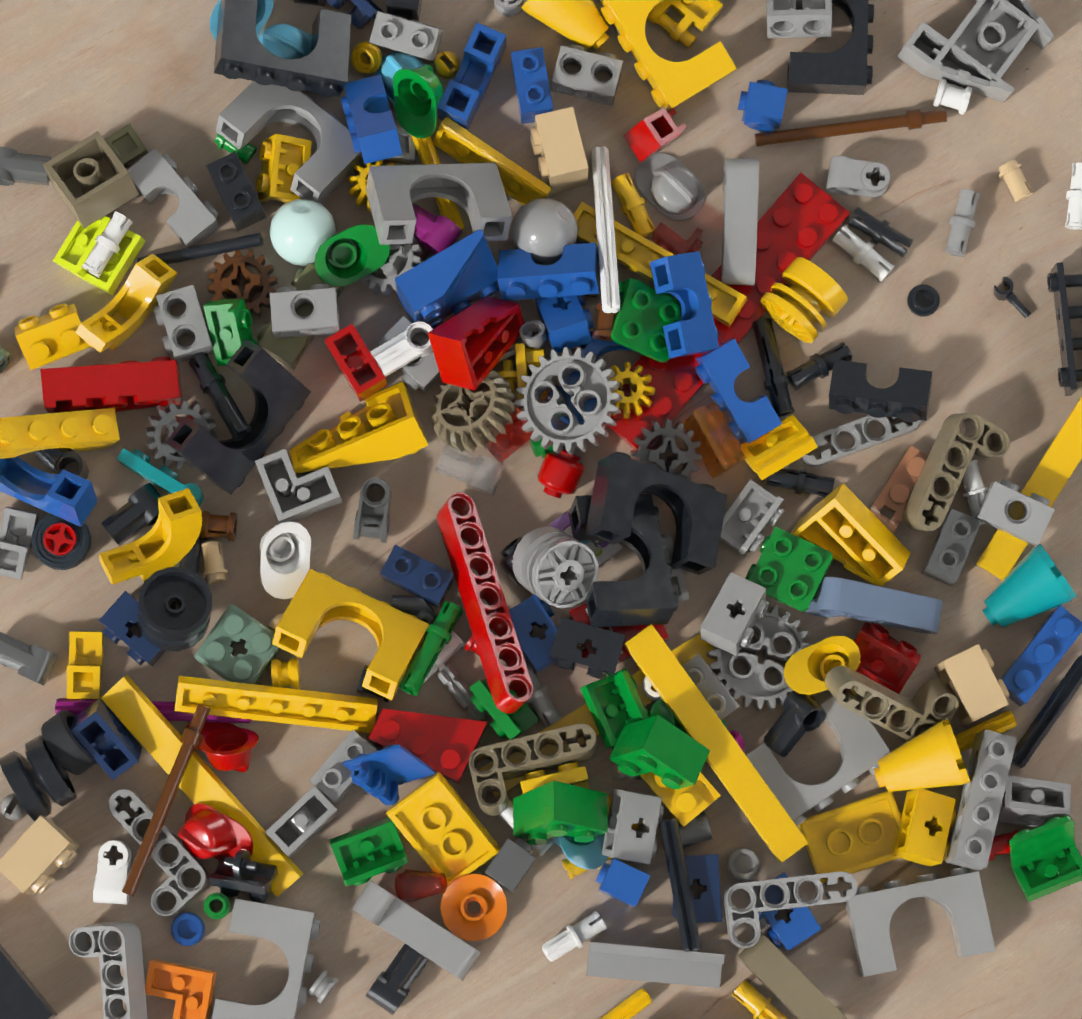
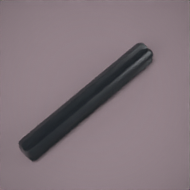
[1011,655,1082,768]
[660,818,701,952]

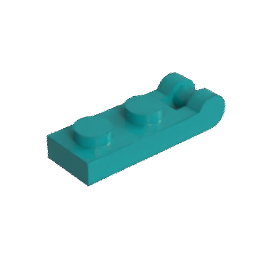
[117,448,204,506]

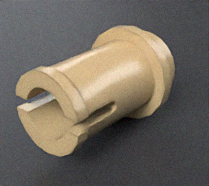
[998,159,1033,203]
[201,541,229,584]

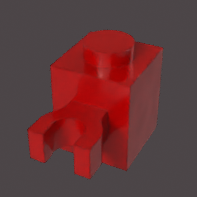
[623,108,687,162]

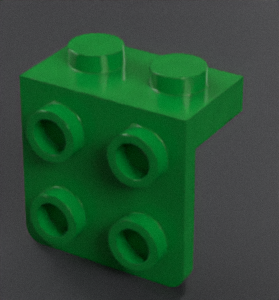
[611,278,682,362]
[745,526,833,612]
[1009,816,1082,902]

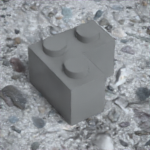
[255,449,343,523]

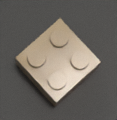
[530,107,589,194]
[934,644,1010,727]
[0,815,80,895]

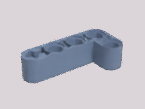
[806,577,943,634]

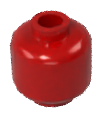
[537,449,585,499]

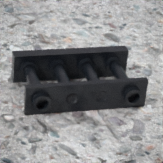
[1047,262,1082,396]

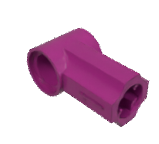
[412,203,462,255]

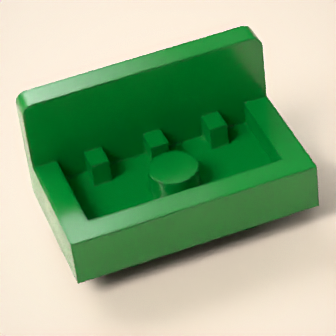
[203,298,258,366]
[580,668,650,749]
[469,678,538,740]
[329,817,408,886]

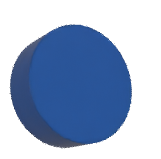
[171,912,206,946]

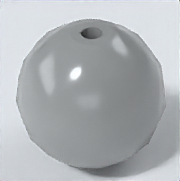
[511,198,578,264]

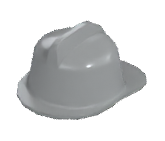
[635,153,705,221]

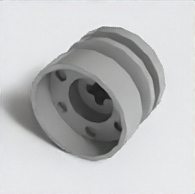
[513,526,598,608]

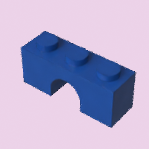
[437,23,506,131]
[340,74,403,164]
[497,243,600,301]
[650,251,719,359]
[695,338,782,444]
[1000,605,1082,707]

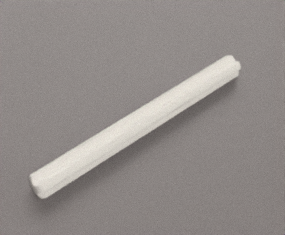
[591,146,620,314]

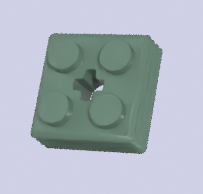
[194,604,281,685]

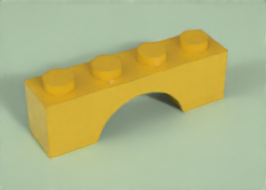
[0,408,120,459]

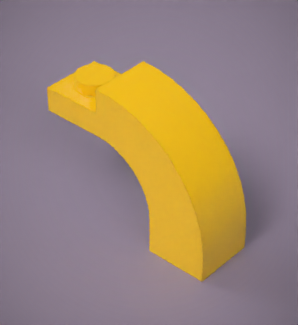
[75,253,177,353]
[99,488,202,585]

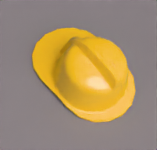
[783,636,861,695]

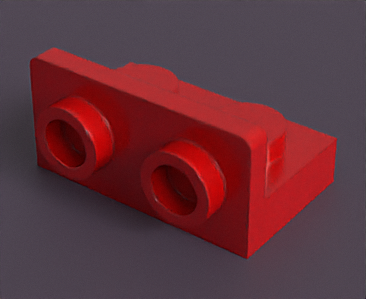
[854,622,921,694]

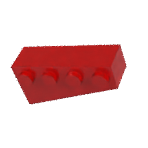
[40,356,183,413]

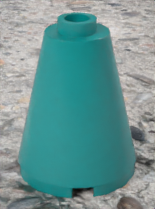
[982,543,1077,628]

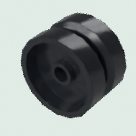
[137,567,212,651]
[0,735,77,822]

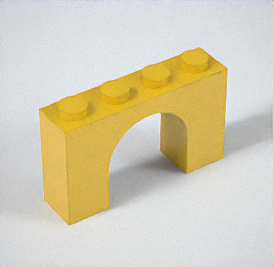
[601,0,737,112]
[272,569,429,700]

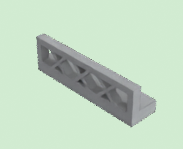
[586,942,725,988]

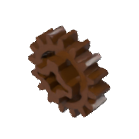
[207,250,278,317]

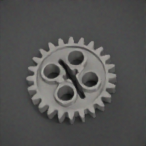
[515,347,622,455]
[706,605,813,711]

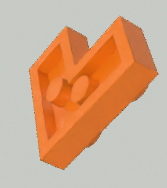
[145,959,217,1019]

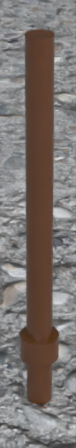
[755,109,947,146]
[122,704,211,896]

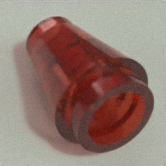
[395,869,447,903]

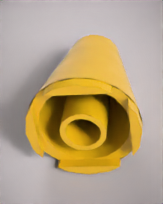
[521,0,609,50]
[873,719,970,792]

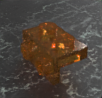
[681,402,746,479]

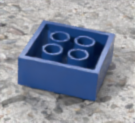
[395,229,499,329]

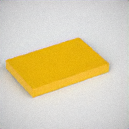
[386,771,501,888]
[798,791,901,884]

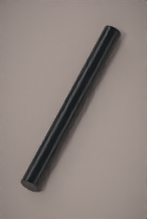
[137,233,264,265]

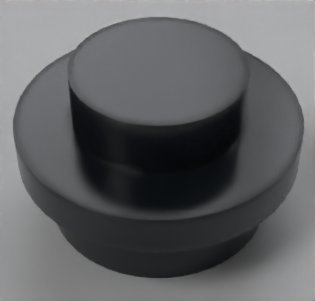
[907,284,940,317]

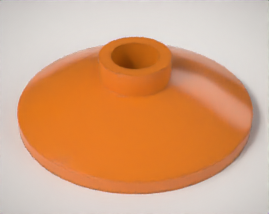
[440,874,507,941]

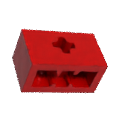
[324,323,388,402]

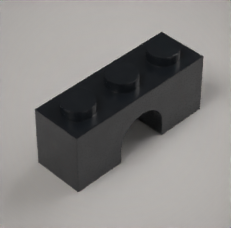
[829,360,932,422]

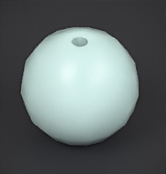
[269,198,337,266]

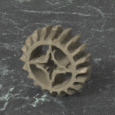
[429,370,516,453]

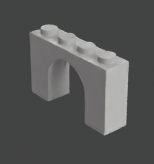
[216,81,363,203]
[366,163,512,245]
[746,697,891,826]
[845,867,996,977]
[212,898,321,1019]

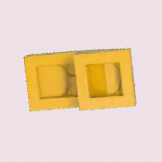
[66,631,104,699]

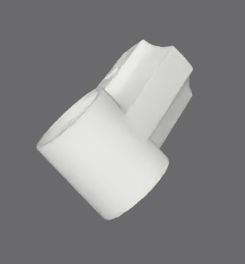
[371,321,433,377]

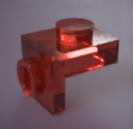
[651,222,704,255]
[486,408,534,464]

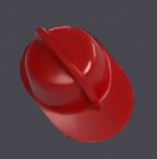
[183,722,259,773]
[178,803,254,860]

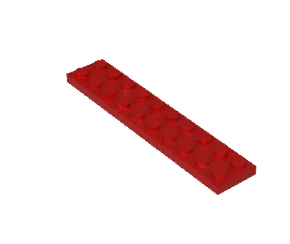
[606,172,850,450]

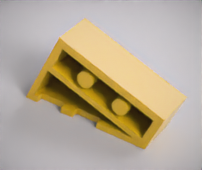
[791,483,911,587]

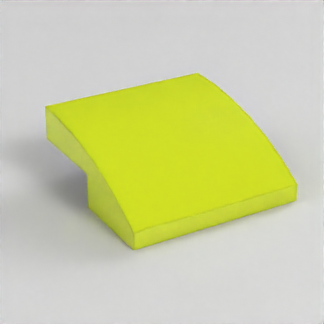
[53,216,145,295]

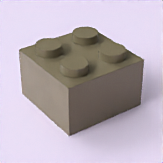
[43,131,139,228]

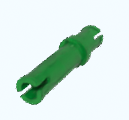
[399,601,463,696]

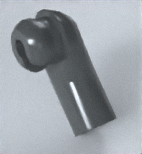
[392,595,436,625]

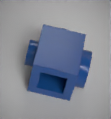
[738,80,788,132]

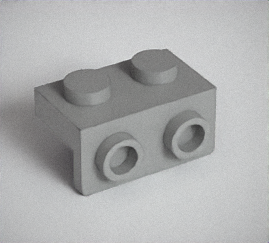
[720,479,784,556]

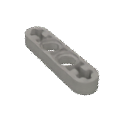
[801,415,921,467]

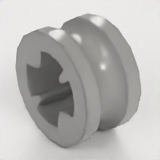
[307,970,339,1004]

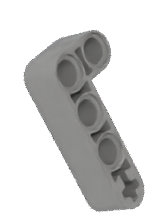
[721,158,759,286]
[108,789,209,917]
[724,871,857,948]
[352,880,481,981]
[68,921,148,1019]

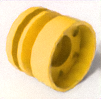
[761,257,848,344]

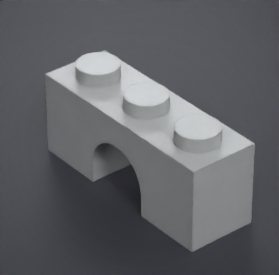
[127,148,220,248]

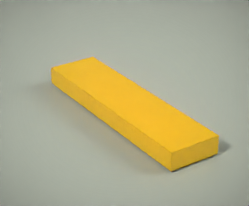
[433,117,552,206]

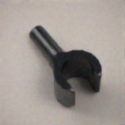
[994,277,1031,319]

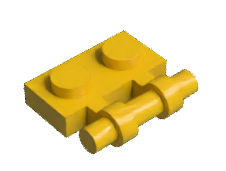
[647,0,723,48]

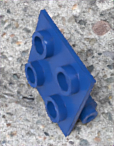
[343,744,436,805]

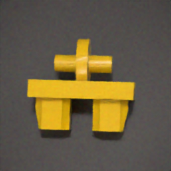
[498,343,548,400]

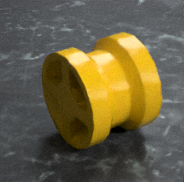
[271,657,301,689]

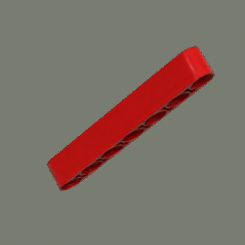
[437,492,533,713]

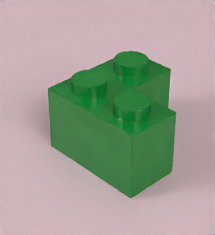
[609,715,710,789]
[513,781,608,845]

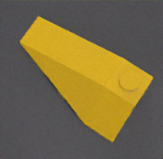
[289,381,429,473]

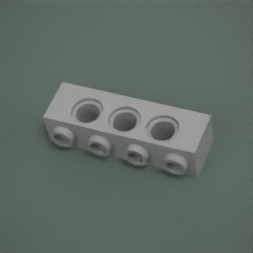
[945,729,1017,871]

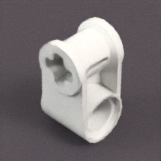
[93,840,132,905]

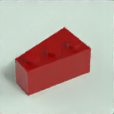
[428,296,524,391]
[368,708,488,784]

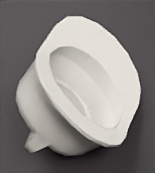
[259,521,311,599]

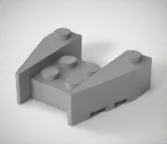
[897,0,1054,102]

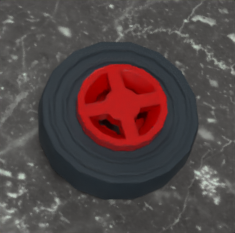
[32,514,92,570]

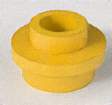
[351,41,382,73]

